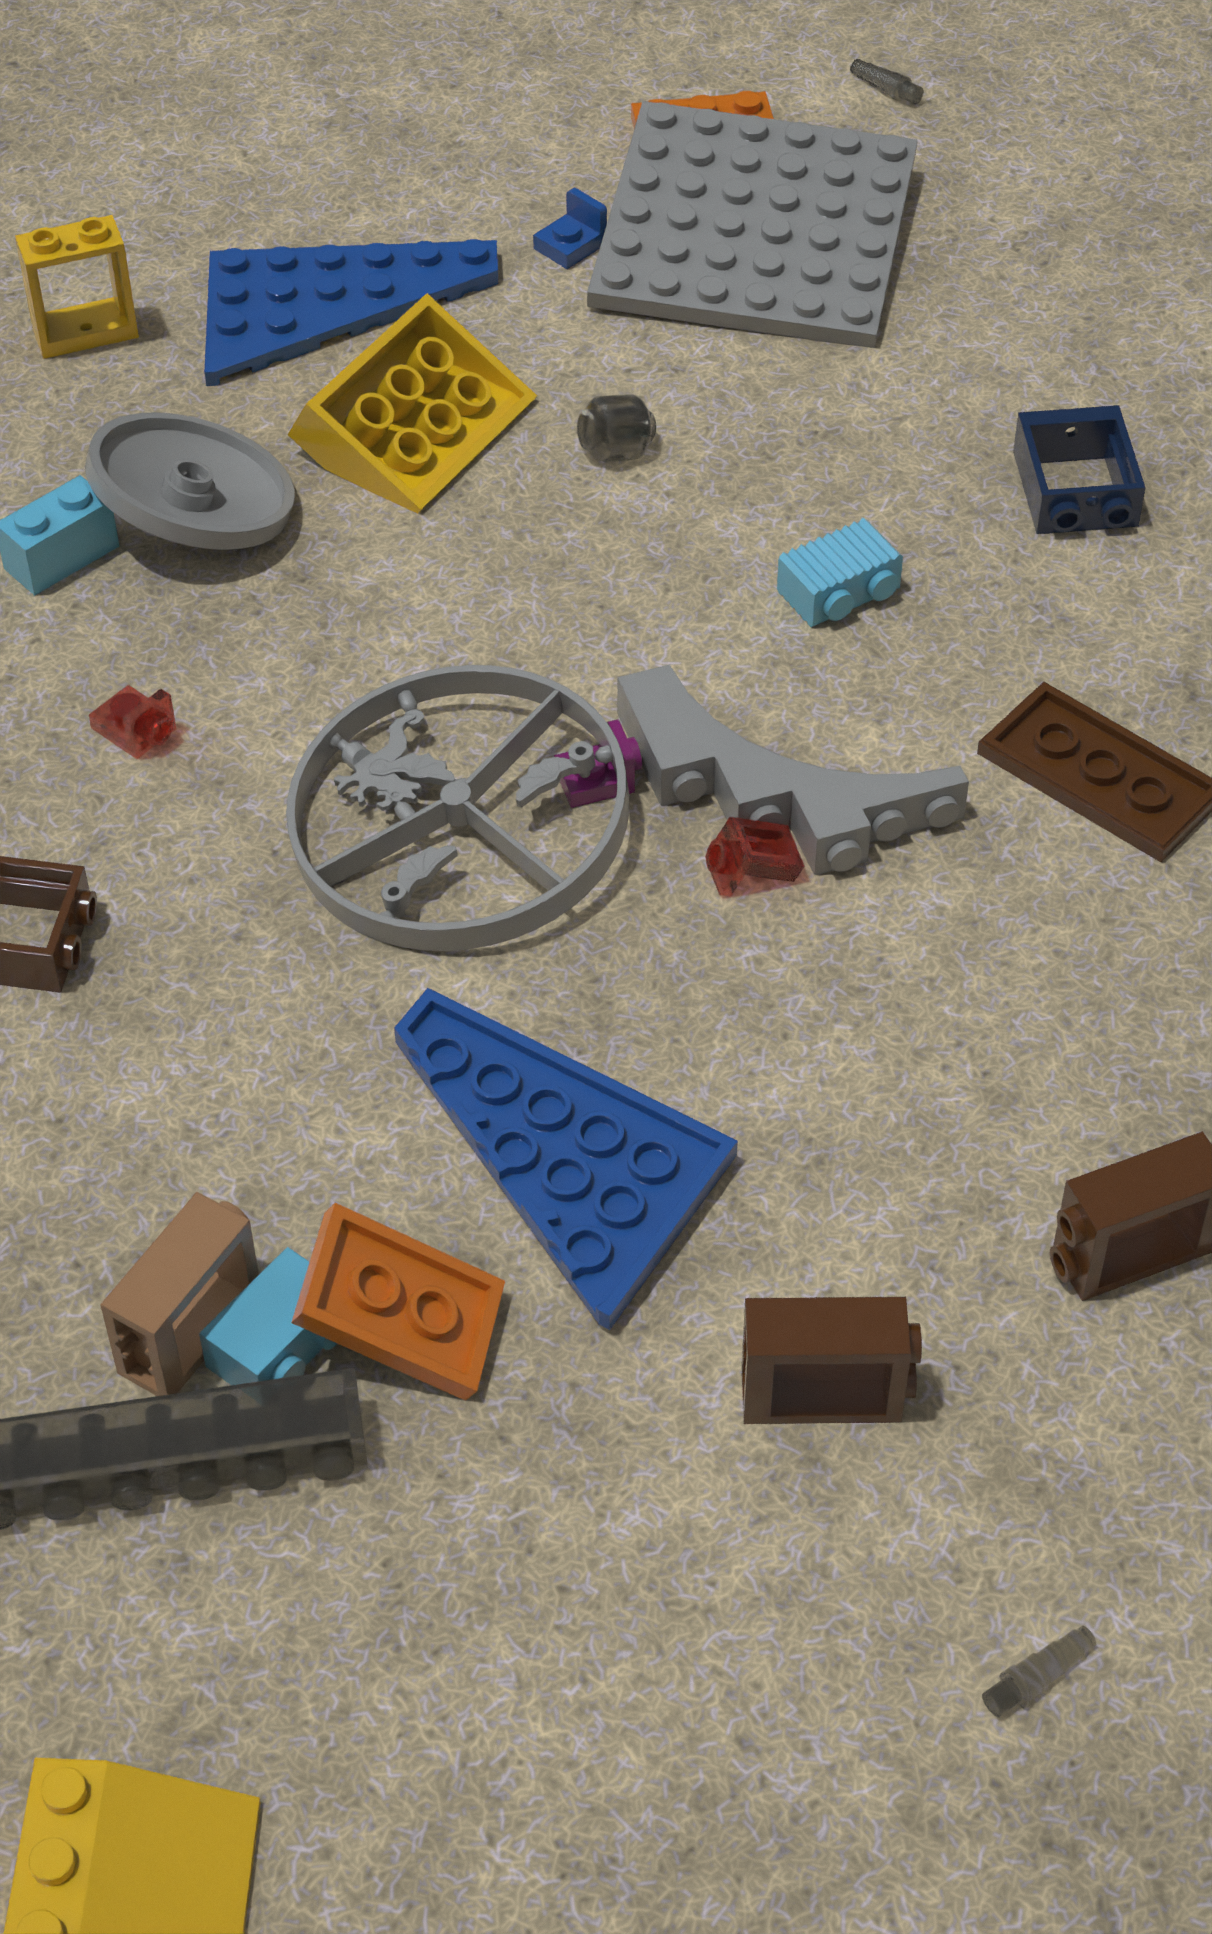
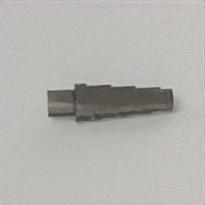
[850,58,924,104]
[982,1626,1096,1717]

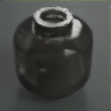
[577,394,656,462]

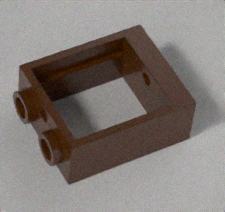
[0,856,97,993]
[1050,1131,1212,1301]
[741,1297,922,1424]

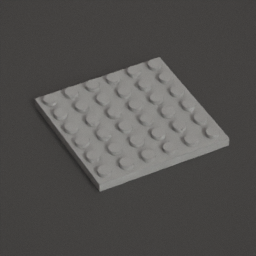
[587,101,918,348]

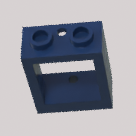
[1013,405,1146,534]

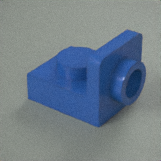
[533,187,607,269]

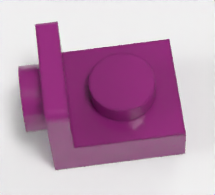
[554,719,642,808]

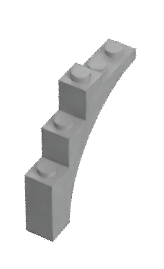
[617,664,969,876]

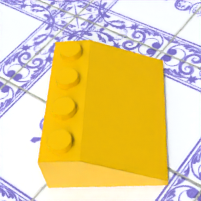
[287,293,537,514]
[3,1757,261,1934]

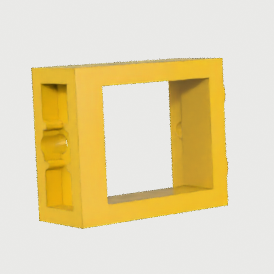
[15,215,139,359]

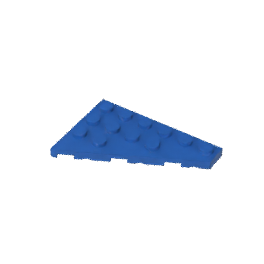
[204,239,499,386]
[394,988,738,1330]

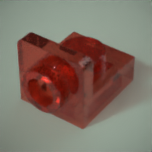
[89,685,177,759]
[705,817,805,896]

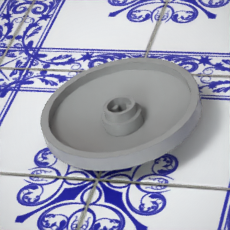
[85,412,295,550]

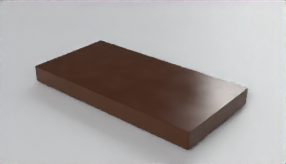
[977,682,1212,862]

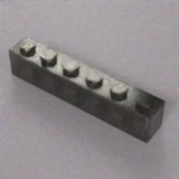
[0,1368,368,1530]

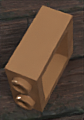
[100,1192,259,1403]

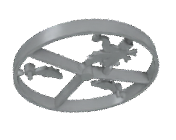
[286,665,629,951]

